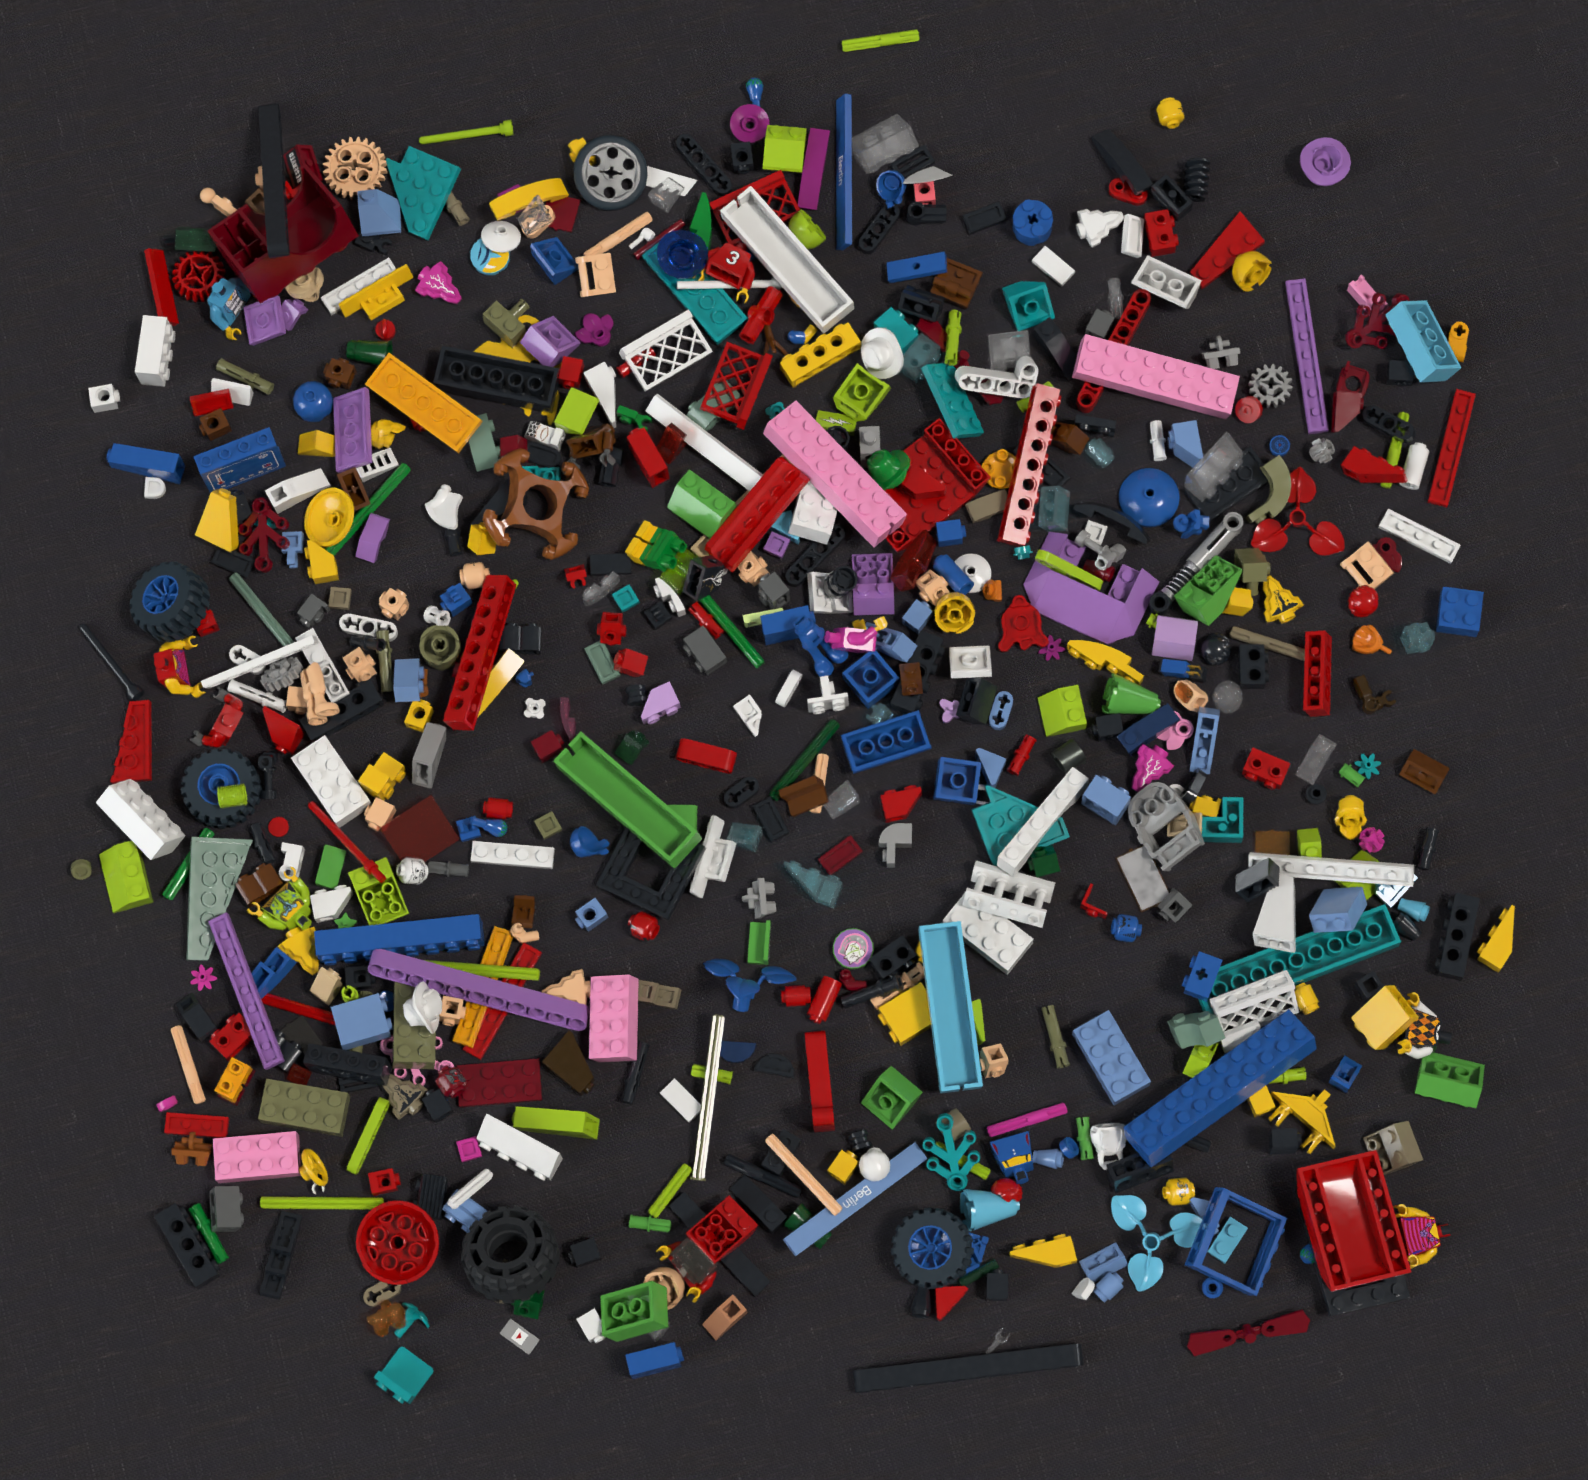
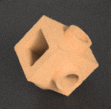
[738,551,770,586]
[915,569,950,606]
[379,588,409,621]
[343,647,377,682]
[439,996,466,1026]
[979,1043,1008,1078]

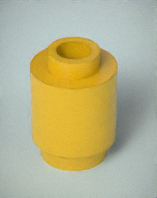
[1294,982,1319,1015]

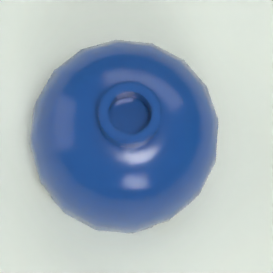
[293,381,333,422]

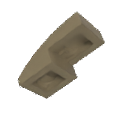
[965,489,1007,523]
[638,980,681,1010]

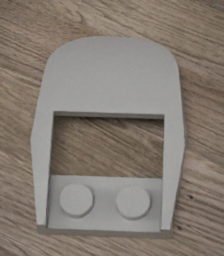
[1128,782,1205,871]

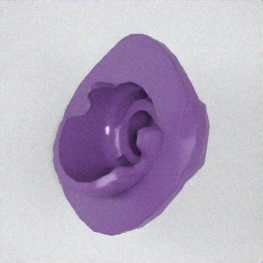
[1300,137,1351,186]

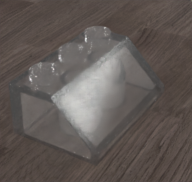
[852,114,919,174]
[1184,431,1243,502]

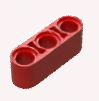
[675,738,737,774]

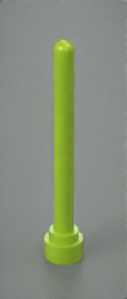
[419,120,514,144]

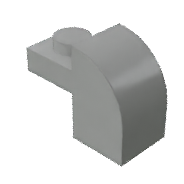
[879,823,912,868]

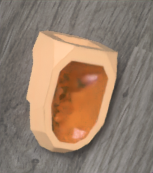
[1174,680,1208,712]

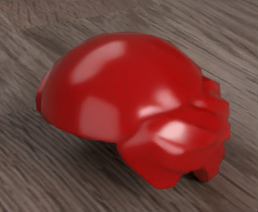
[1348,585,1378,617]
[991,1178,1022,1202]

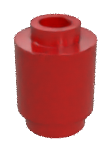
[483,797,513,820]
[781,985,811,1007]

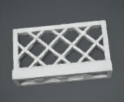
[619,309,713,392]
[1209,970,1299,1032]

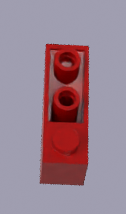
[1341,446,1408,483]

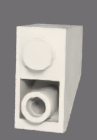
[310,885,353,923]

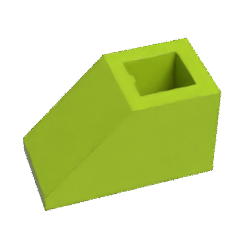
[1297,828,1322,858]
[1183,1041,1220,1078]

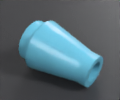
[1398,898,1430,922]

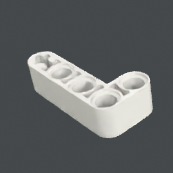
[955,356,1038,398]

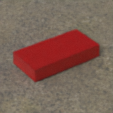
[190,388,234,416]

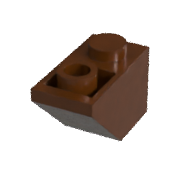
[1050,422,1089,455]

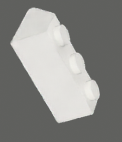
[1132,255,1202,309]

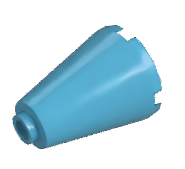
[960,1189,1020,1231]

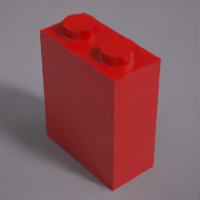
[627,427,670,488]

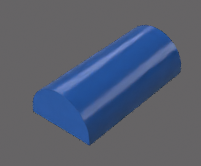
[841,710,931,774]

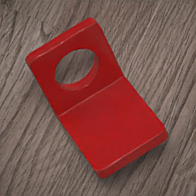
[1080,883,1107,919]

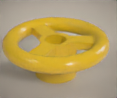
[299,1149,328,1186]

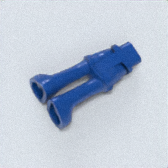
[793,615,848,677]

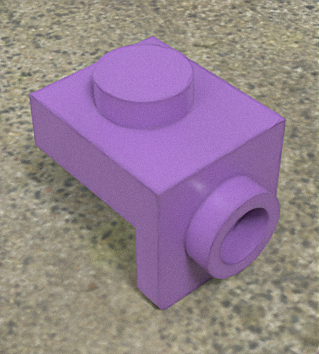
[282,298,308,331]

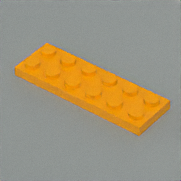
[365,353,483,453]

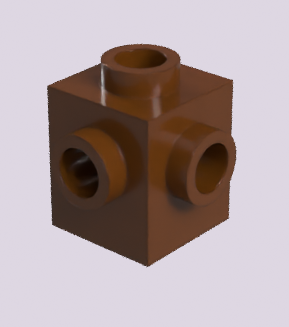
[323,358,357,390]

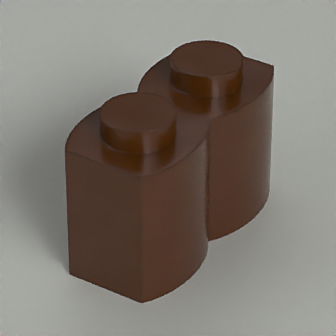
[235,863,284,908]

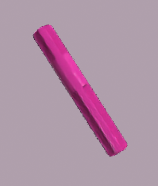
[987,1103,1067,1137]

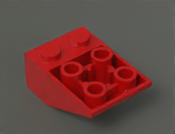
[686,1195,758,1264]

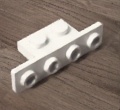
[690,815,736,898]

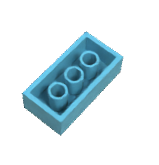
[1386,300,1461,382]

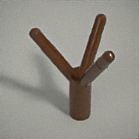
[763,325,789,356]

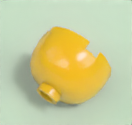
[1232,251,1272,292]
[934,592,975,634]

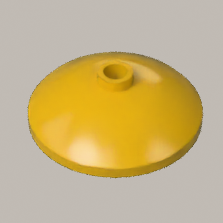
[304,488,354,547]

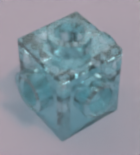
[1400,622,1435,654]

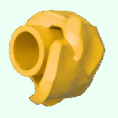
[371,419,406,449]
[1334,795,1367,840]

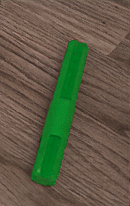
[163,828,214,900]

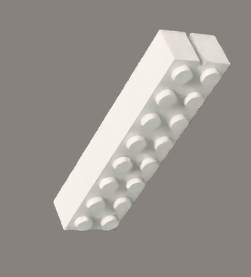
[720,186,854,334]

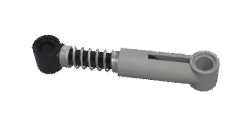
[1149,512,1243,616]

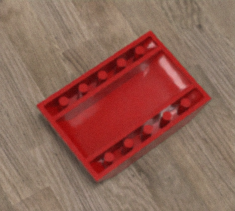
[1296,1150,1411,1292]

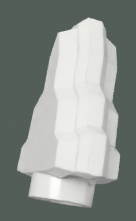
[1076,209,1124,247]

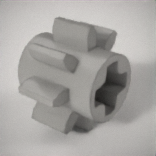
[1309,438,1335,463]

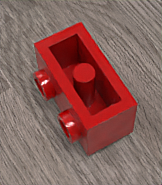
[1144,209,1179,257]
[1242,748,1291,790]
[209,1013,253,1061]

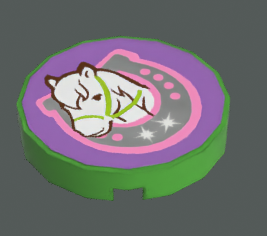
[833,928,874,970]

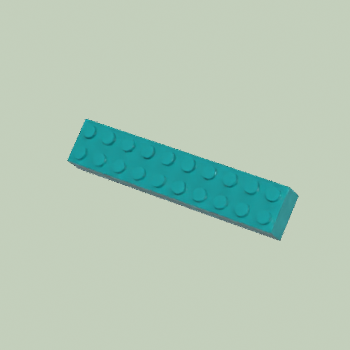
[1198,904,1401,1014]

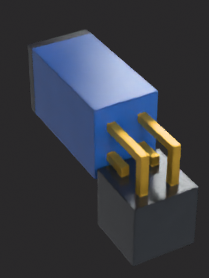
[1159,659,1208,683]

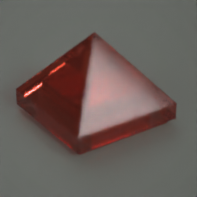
[287,1063,312,1085]

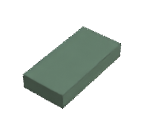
[584,641,621,685]

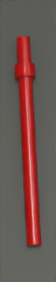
[308,801,386,883]

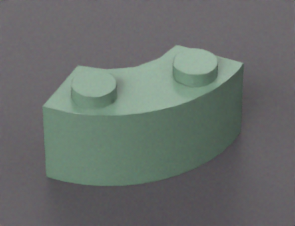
[686,380,742,431]
[469,413,501,472]
[1167,1011,1226,1049]

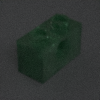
[175,227,217,252]

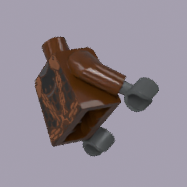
[566,423,616,469]

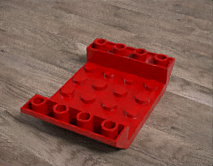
[884,418,991,552]

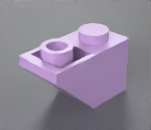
[641,681,681,724]

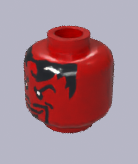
[628,911,660,942]

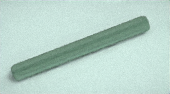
[229,573,294,647]

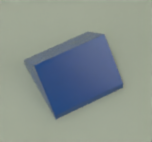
[530,237,578,285]

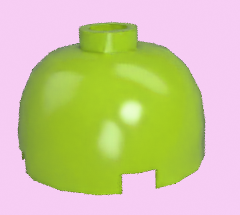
[788,209,826,249]

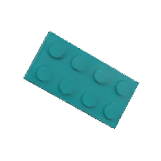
[921,363,984,439]

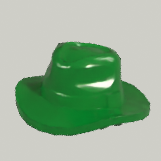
[867,449,910,490]

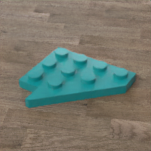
[386,146,461,240]
[971,785,1070,866]

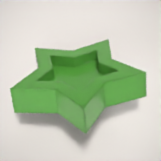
[334,912,358,929]

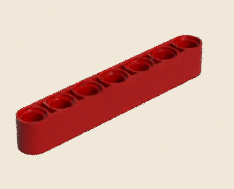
[1077,289,1151,413]

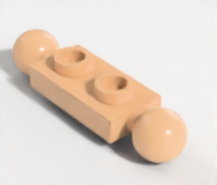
[200,188,240,217]

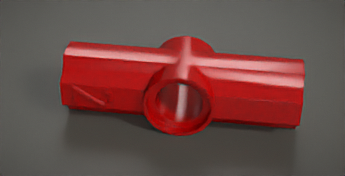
[739,286,783,344]

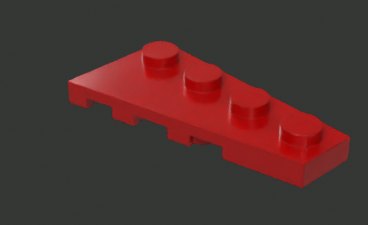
[1190,211,1265,289]
[110,700,152,784]

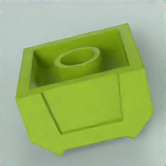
[833,363,891,422]

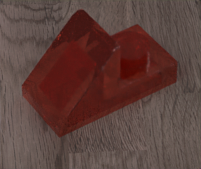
[657,423,688,464]

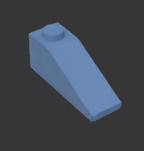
[865,622,917,663]
[1190,706,1220,774]

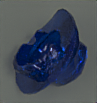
[657,230,708,279]

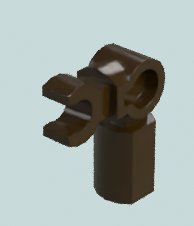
[1352,675,1396,715]

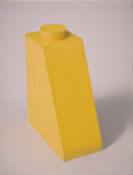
[195,488,239,552]

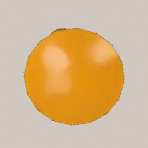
[981,449,1016,489]

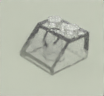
[987,330,1030,371]

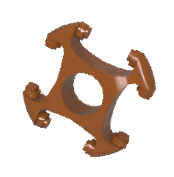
[482,448,589,560]

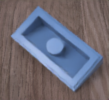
[1079,1242,1127,1283]

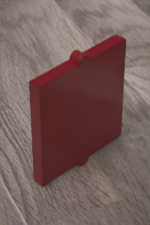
[542,197,581,233]

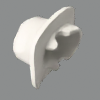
[861,327,904,379]
[403,981,442,1034]

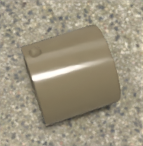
[935,1108,971,1143]

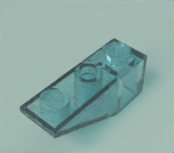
[784,861,843,909]

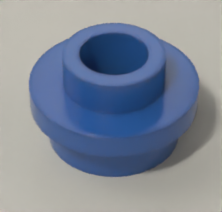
[1202,1277,1223,1298]

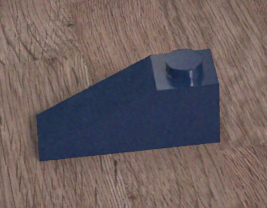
[1117,703,1180,756]

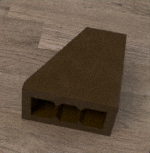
[542,1030,595,1096]

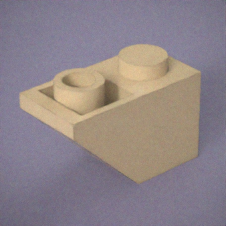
[310,967,343,1006]

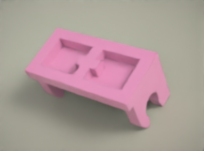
[1347,275,1389,316]

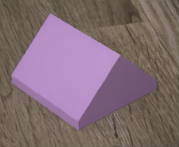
[1152,615,1198,661]

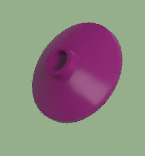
[730,104,770,143]

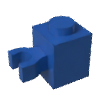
[440,583,473,617]

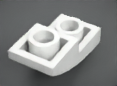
[653,578,686,617]

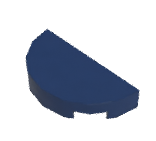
[720,1041,757,1063]

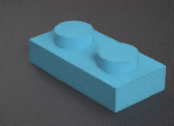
[1207,1217,1248,1264]

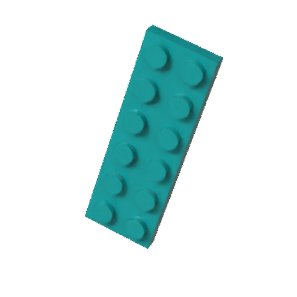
[642,231,748,345]

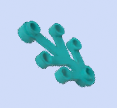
[922,1113,980,1191]

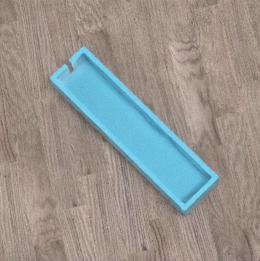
[918,921,983,1093]

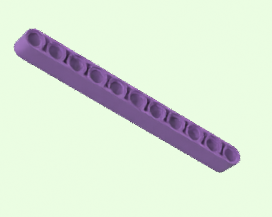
[368,949,590,1031]

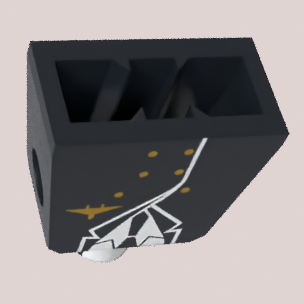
[683,555,728,601]

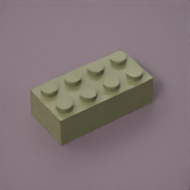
[392,982,436,1069]
[258,1079,351,1137]

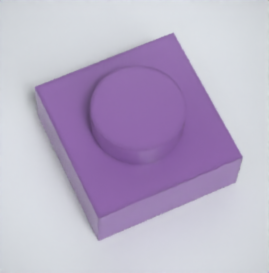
[763,532,790,559]

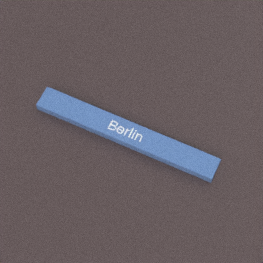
[783,1142,928,1256]

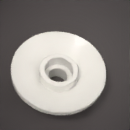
[481,221,521,253]
[955,554,991,593]

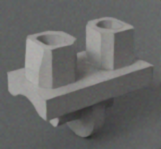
[1201,335,1240,369]
[742,878,776,919]

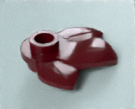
[1372,537,1402,573]

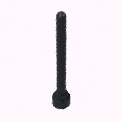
[79,624,145,701]

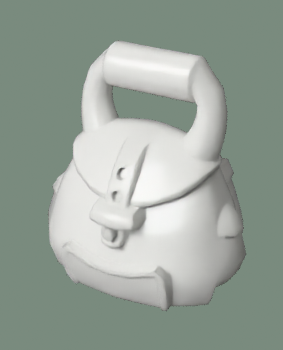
[1090,1123,1126,1170]

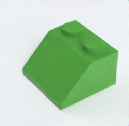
[861,1066,923,1130]

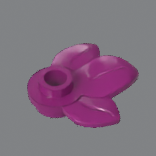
[575,313,614,346]

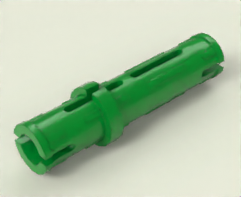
[188,1203,229,1264]

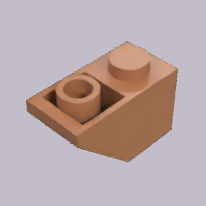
[702,1295,748,1340]

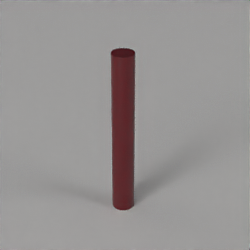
[633,219,685,260]

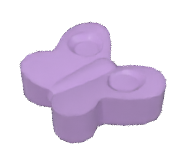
[939,699,960,723]

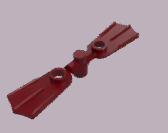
[916,318,1004,405]
[1187,1309,1310,1356]

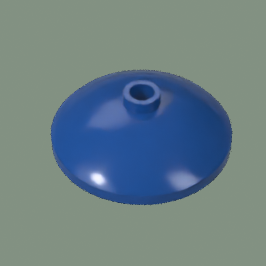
[1119,468,1180,527]

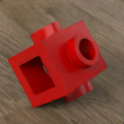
[597,612,626,645]

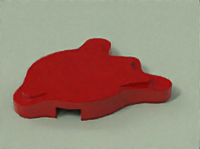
[998,595,1049,652]

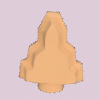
[542,969,591,1005]

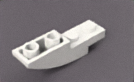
[295,628,350,703]

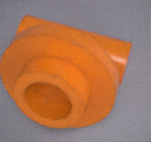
[983,580,1002,602]

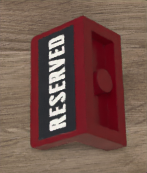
[283,144,323,189]

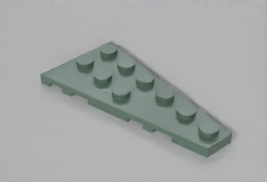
[186,837,253,961]

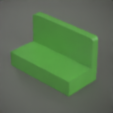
[748,920,771,965]

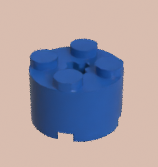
[1012,199,1053,246]

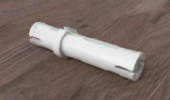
[227,679,287,713]

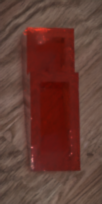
[890,530,937,592]

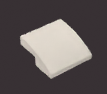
[807,571,853,614]

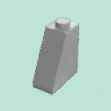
[412,722,447,788]

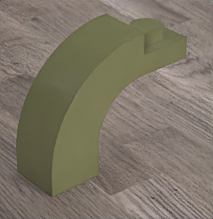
[1245,455,1291,524]

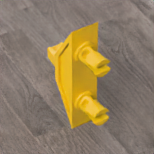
[1268,1089,1336,1154]

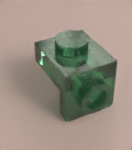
[615,730,649,765]

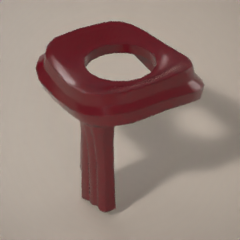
[1336,361,1370,397]

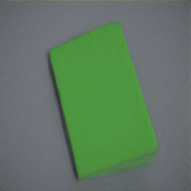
[315,844,347,890]

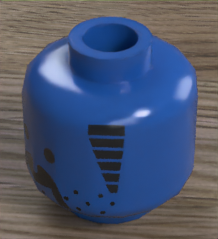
[1111,914,1142,942]

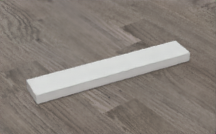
[201,635,319,689]

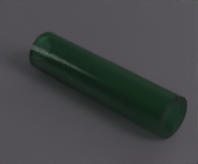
[958,1259,999,1286]

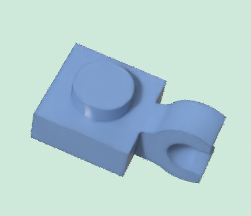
[282,531,304,568]

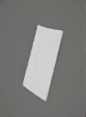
[646,166,697,196]

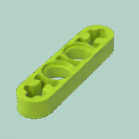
[1035,549,1103,591]
[347,1097,390,1175]

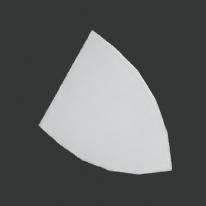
[903,166,952,184]

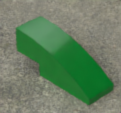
[690,192,712,258]

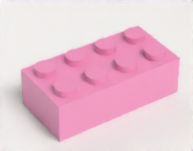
[589,975,639,1062]
[213,1131,301,1183]

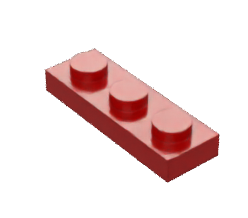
[164,1112,229,1138]

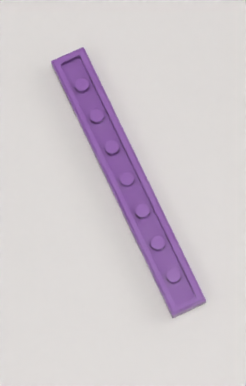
[1285,278,1329,434]
[208,913,285,1070]

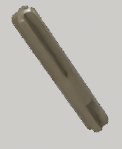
[1230,626,1305,661]

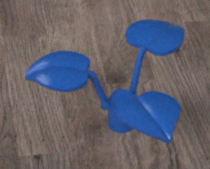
[703,959,797,1012]

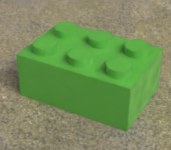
[601,1281,668,1342]

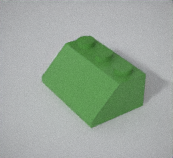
[667,469,737,539]
[1415,1053,1485,1108]

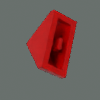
[935,1286,968,1322]

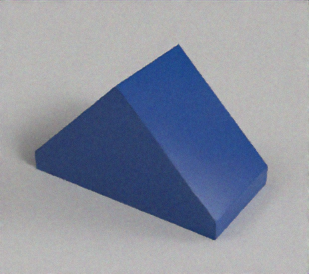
[1328,1055,1362,1093]

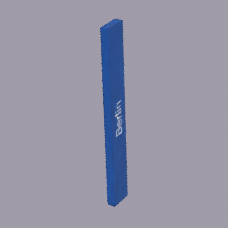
[836,94,852,251]

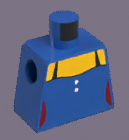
[990,1131,1034,1184]

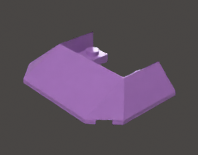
[1023,532,1159,645]

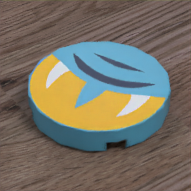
[470,239,510,275]

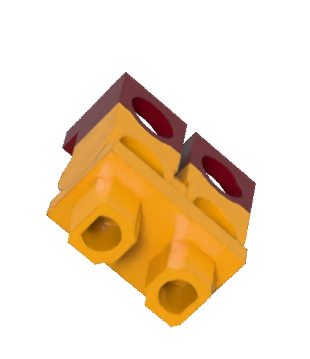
[214,1057,255,1106]

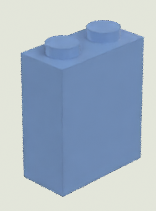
[1309,887,1367,933]
[331,993,393,1050]

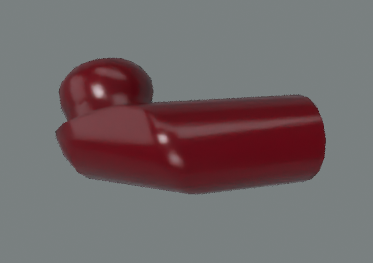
[839,969,866,991]

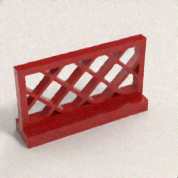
[709,170,800,246]
[700,342,773,430]

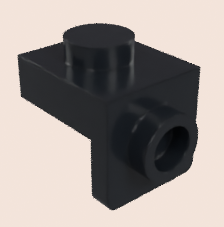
[230,489,252,522]

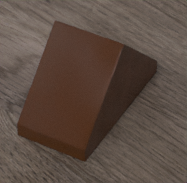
[337,467,371,511]

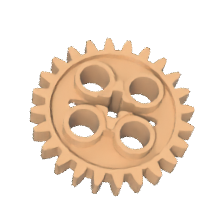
[323,137,387,200]

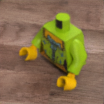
[247,866,312,930]

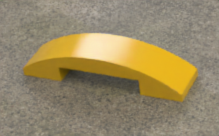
[489,178,569,221]

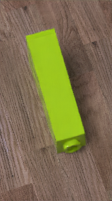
[512,1106,600,1140]

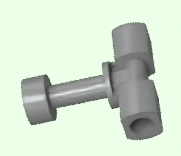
[1075,530,1126,570]

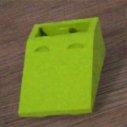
[348,857,409,925]

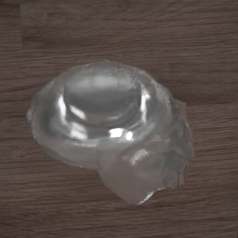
[1212,680,1243,713]

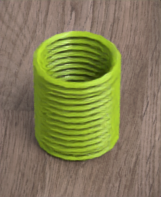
[217,783,247,809]

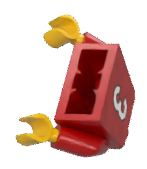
[692,242,755,304]

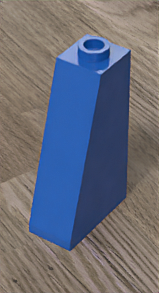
[107,443,185,485]

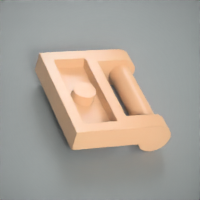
[575,253,616,297]
[1340,542,1394,589]

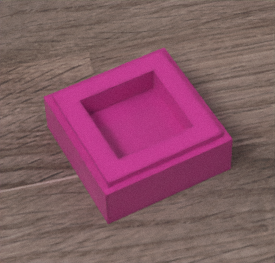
[456,1136,482,1163]

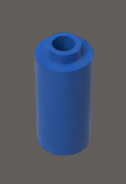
[933,555,974,595]

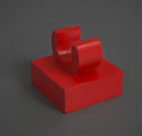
[564,564,587,589]

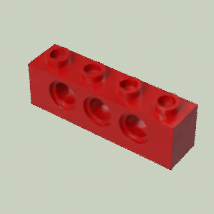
[1303,630,1332,717]

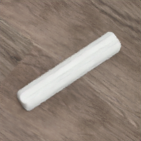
[447,1169,493,1209]

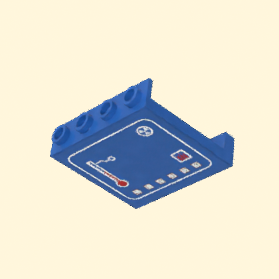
[193,427,286,494]

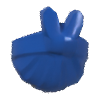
[876,170,907,208]
[570,826,610,857]

